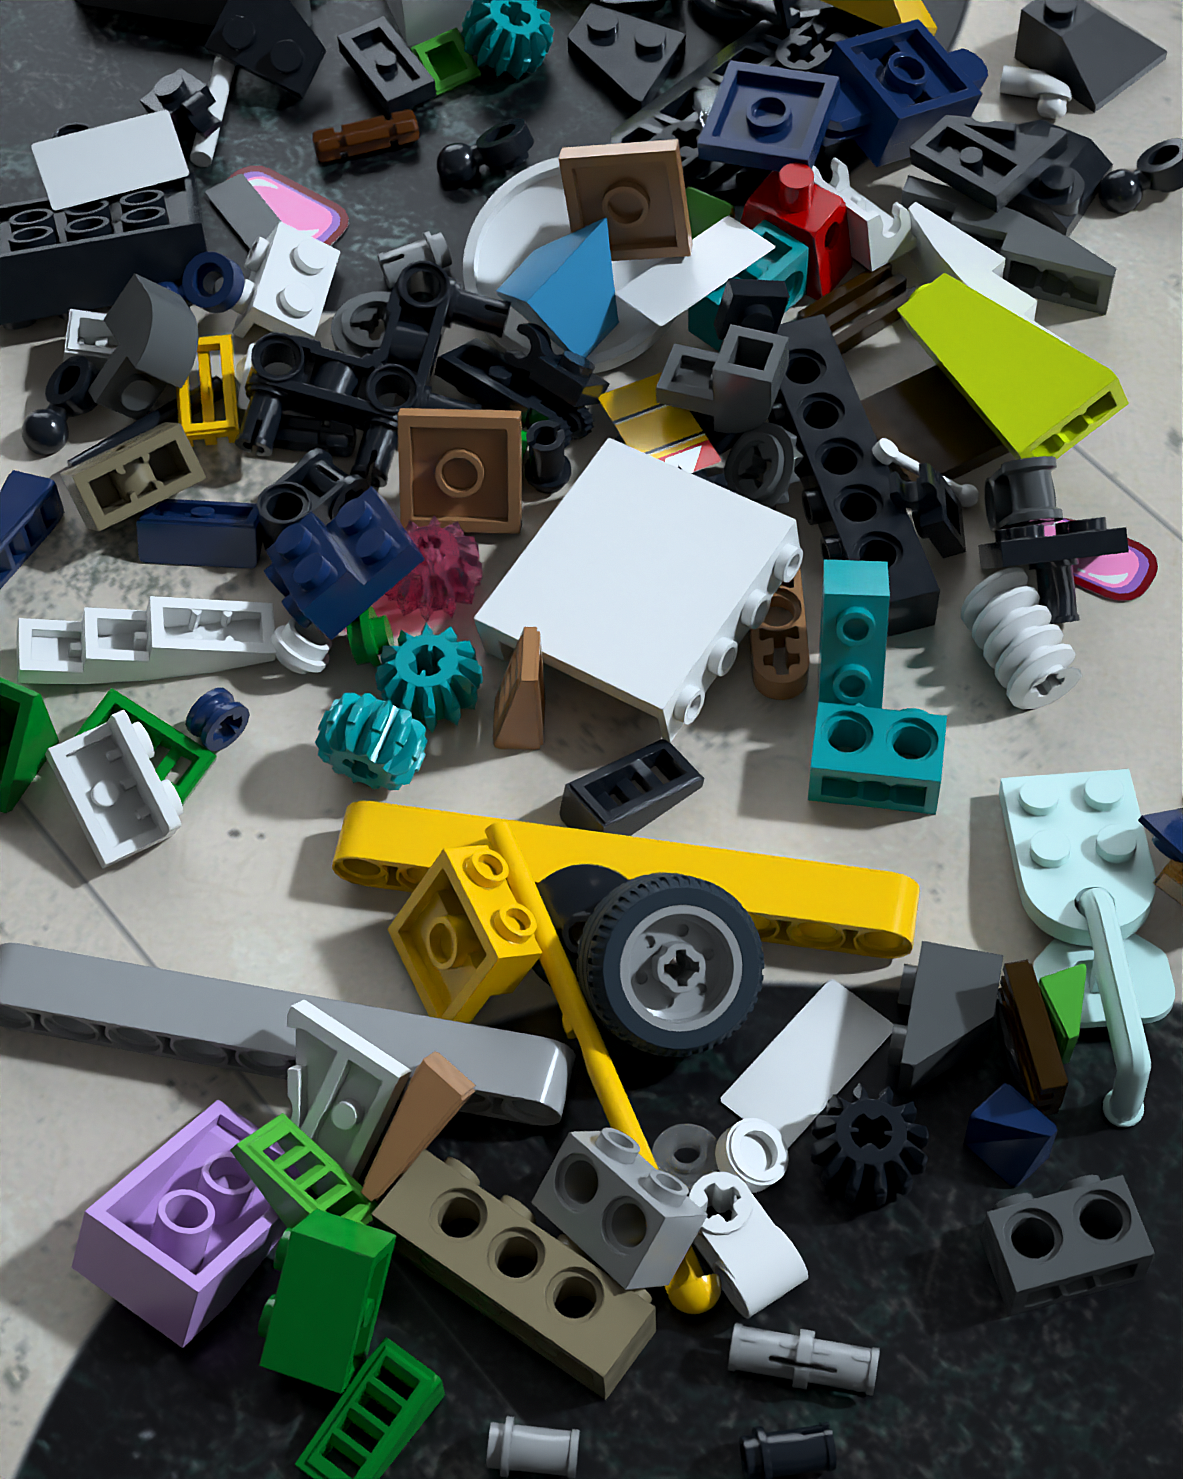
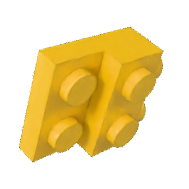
[387,845,543,1024]

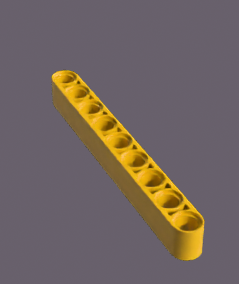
[332,801,920,959]

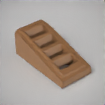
[492,627,546,750]
[361,1051,476,1202]

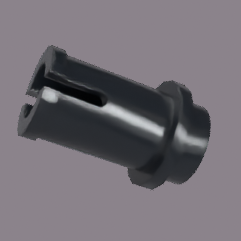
[525,420,571,494]
[739,1422,837,1479]

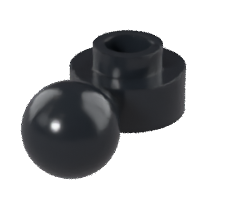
[436,118,534,186]
[1098,138,1183,214]
[22,355,101,455]

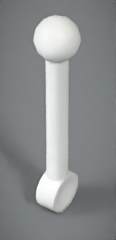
[872,438,979,507]

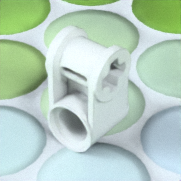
[689,1172,808,1319]

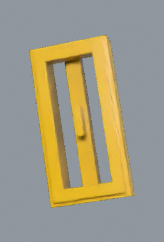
[176,334,240,447]

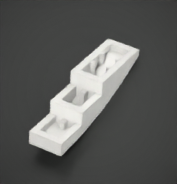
[908,202,1070,345]
[16,596,276,684]

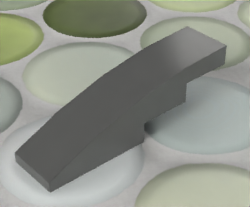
[901,175,1117,315]

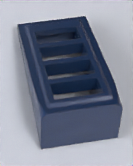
[0,470,65,590]

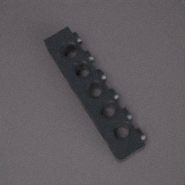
[768,314,940,637]

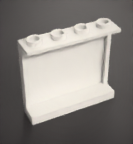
[474,438,803,742]

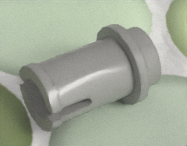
[377,231,453,289]
[486,1416,580,1478]

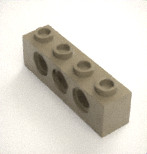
[371,1149,656,1400]

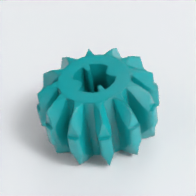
[461,0,554,79]
[375,623,483,733]
[315,693,428,791]

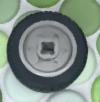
[577,872,764,1057]

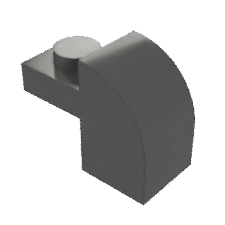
[87,273,199,420]
[656,324,789,433]

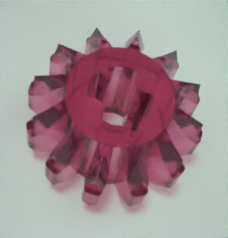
[385,515,483,622]

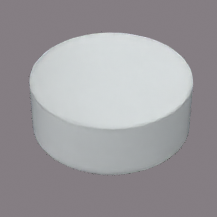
[715,1118,789,1193]

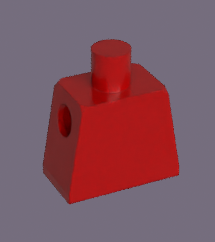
[740,163,853,300]

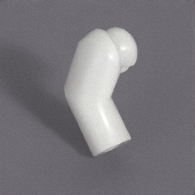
[999,65,1071,119]

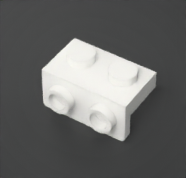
[231,221,340,339]
[45,710,183,869]

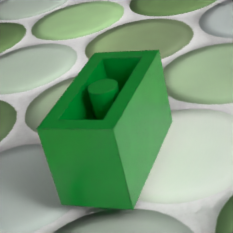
[258,1209,397,1394]

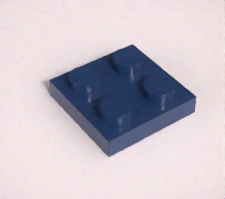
[697,60,840,172]

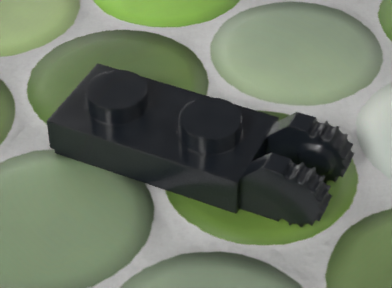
[434,338,595,448]

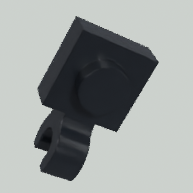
[140,68,223,138]
[713,278,790,349]
[503,323,610,407]
[888,462,966,559]

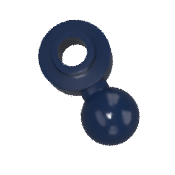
[157,251,244,313]

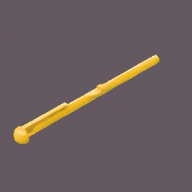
[485,820,722,1314]

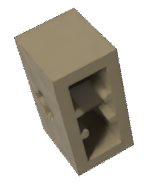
[60,422,207,531]

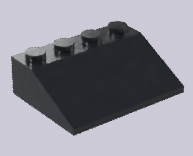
[0,172,215,330]

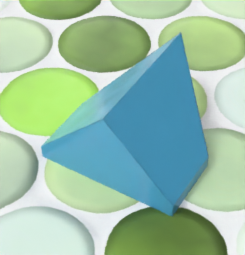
[496,217,619,358]

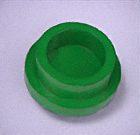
[346,606,394,668]

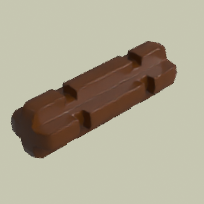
[312,109,419,163]

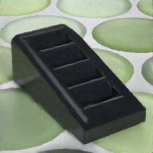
[559,739,705,836]

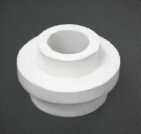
[271,618,332,674]

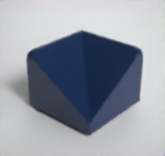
[963,1083,1057,1188]

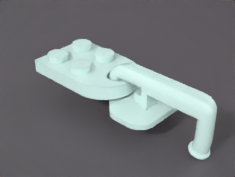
[999,769,1175,1128]

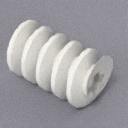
[961,567,1082,709]

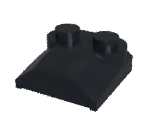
[1005,119,1113,237]

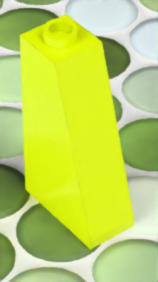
[897,273,1129,460]

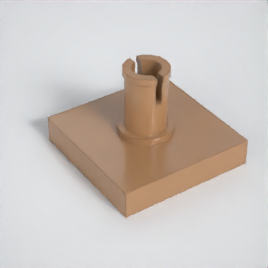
[559,139,693,261]
[397,408,522,534]

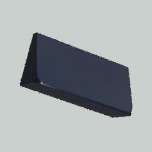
[136,499,263,569]

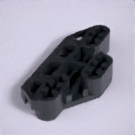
[610,6,862,200]

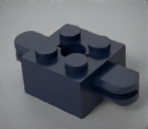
[821,19,988,168]

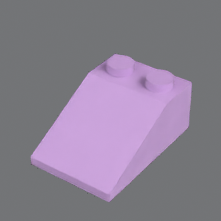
[71,1100,315,1348]

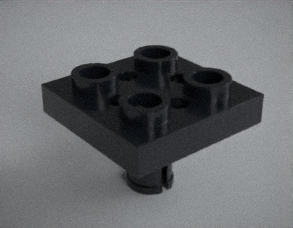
[978,517,1129,624]

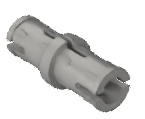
[728,1323,880,1396]

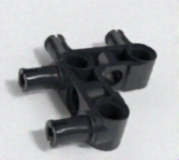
[235,260,511,488]

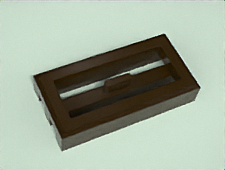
[797,263,917,355]
[998,959,1068,1116]

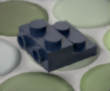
[264,486,425,640]

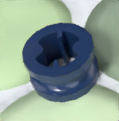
[185,687,250,751]

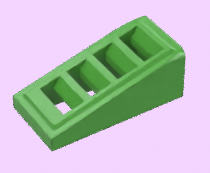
[230,1113,378,1228]

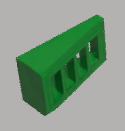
[75,688,217,806]
[295,1337,445,1479]

